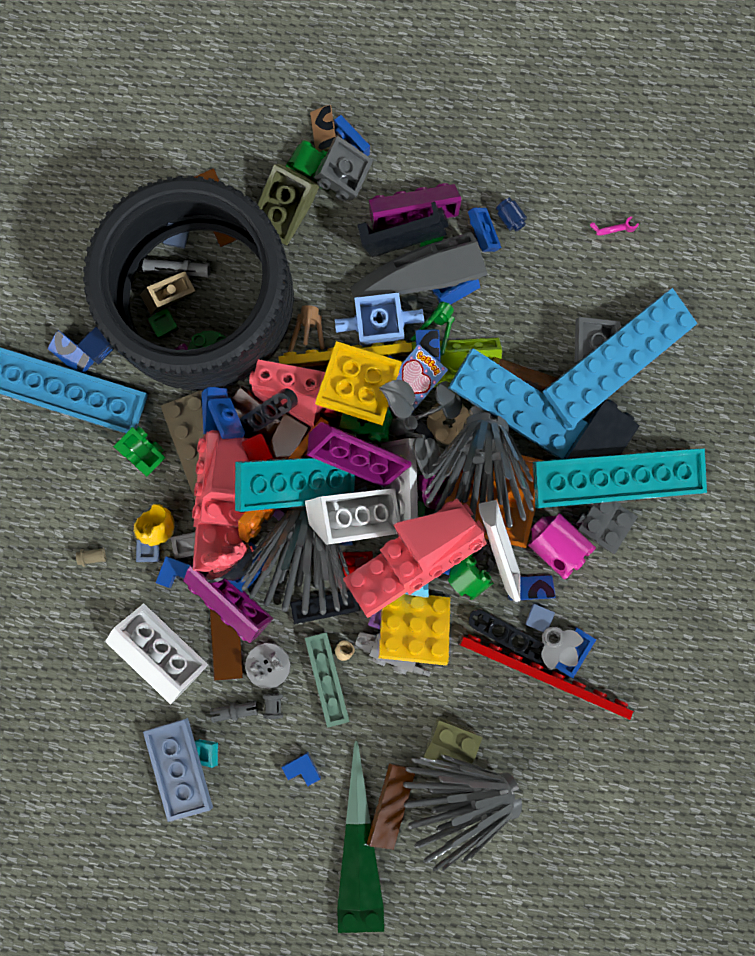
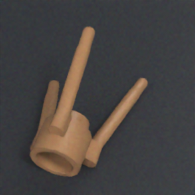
[288,305,324,352]

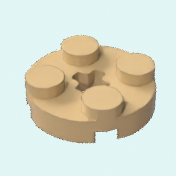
[427,403,470,445]

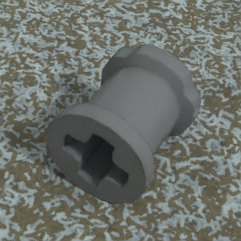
[263,693,283,719]

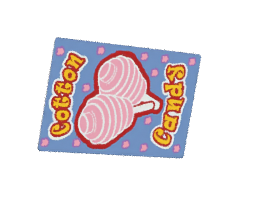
[397,345,448,412]

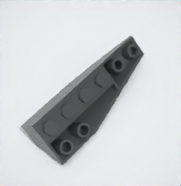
[350,232,487,301]

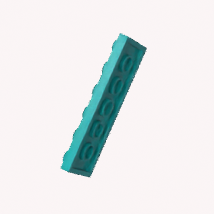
[235,457,355,512]

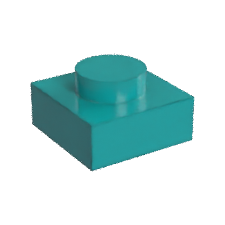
[195,739,218,768]

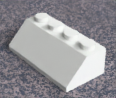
[305,488,401,545]
[105,603,208,704]

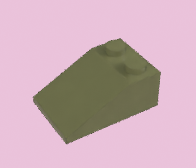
[258,164,320,245]

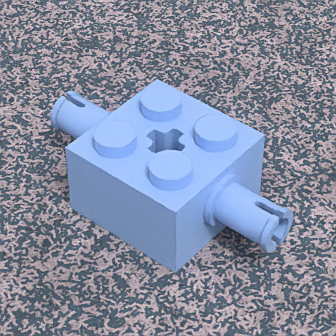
[335,293,424,347]

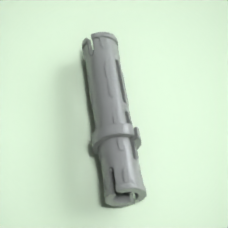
[142,258,211,278]

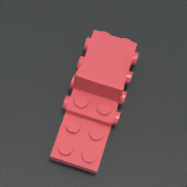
[249,359,389,434]
[192,430,249,572]
[343,498,487,618]

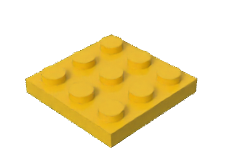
[315,341,402,425]
[378,594,450,665]

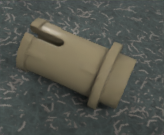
[76,548,106,567]

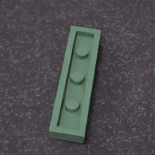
[305,632,350,728]

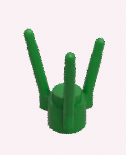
[411,302,455,356]

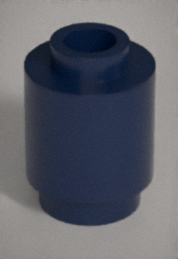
[496,197,527,232]

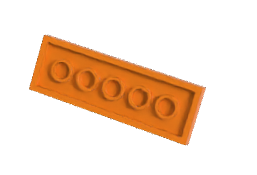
[238,417,329,543]

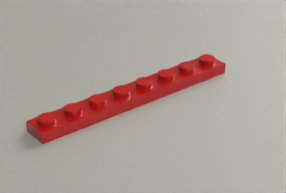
[459,634,634,720]

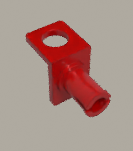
[241,433,274,461]

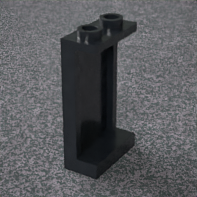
[357,202,449,257]
[557,399,640,460]

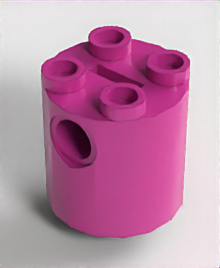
[528,513,596,580]

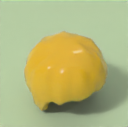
[134,504,175,546]

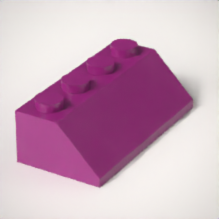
[369,183,462,232]
[307,422,411,487]
[184,565,274,643]

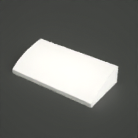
[479,500,520,602]

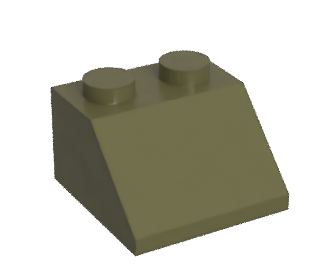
[423,717,483,774]

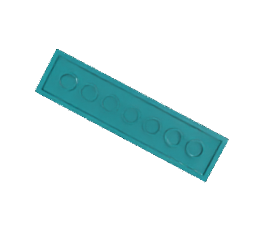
[533,448,707,508]

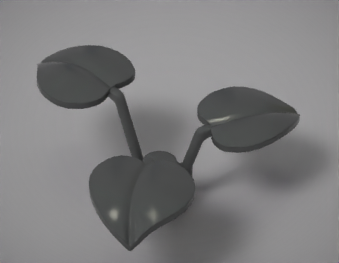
[379,380,462,479]

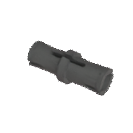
[210,700,258,723]

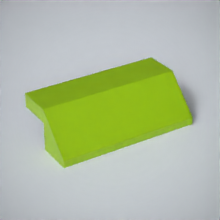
[412,338,502,388]

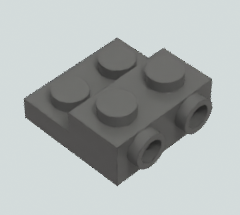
[313,136,373,201]
[574,317,620,363]
[575,501,638,554]

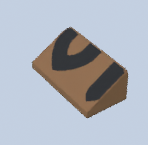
[310,105,335,152]

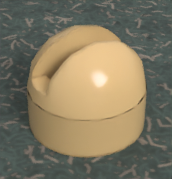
[335,640,355,661]

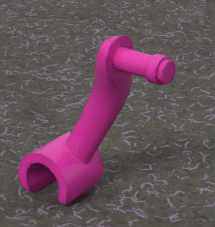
[590,216,639,236]

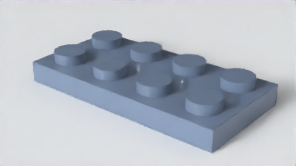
[143,718,213,822]

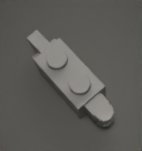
[355,632,431,677]

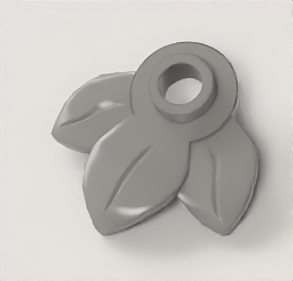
[541,627,583,670]

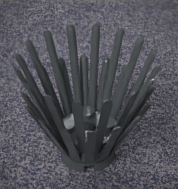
[424,412,534,528]
[241,506,350,615]
[403,755,522,871]

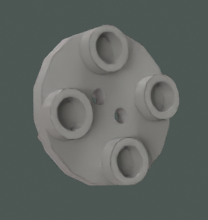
[245,643,291,689]

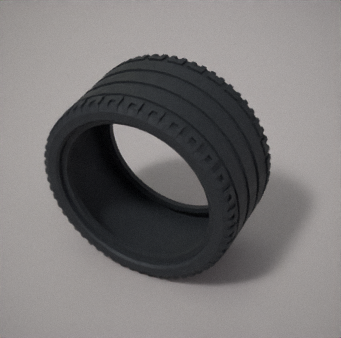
[83,175,294,391]

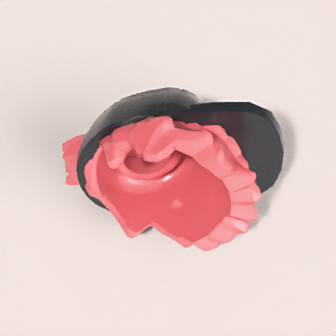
[203,542,254,583]

